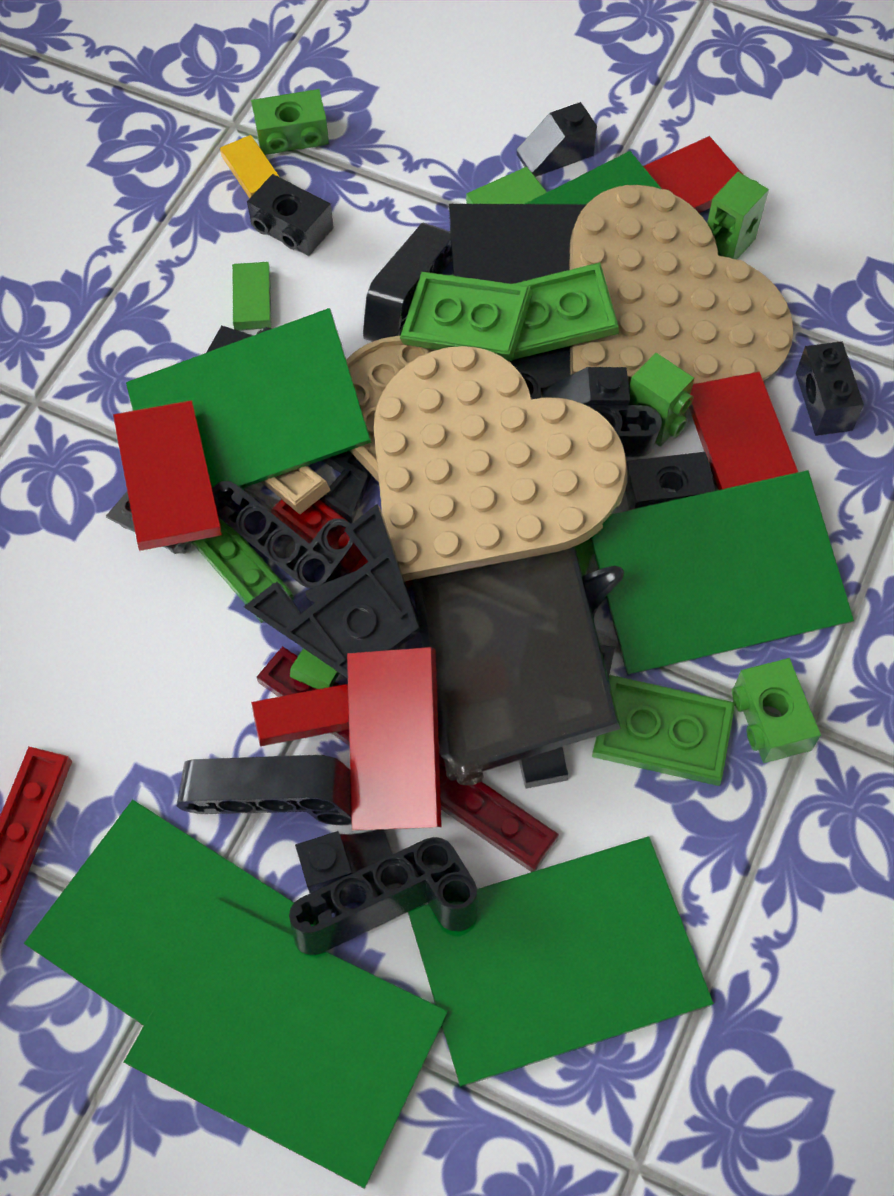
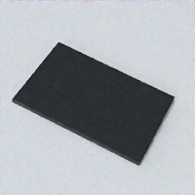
[448,204,587,392]

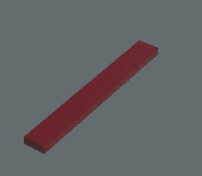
[256,646,559,872]

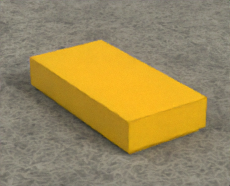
[220,135,279,199]

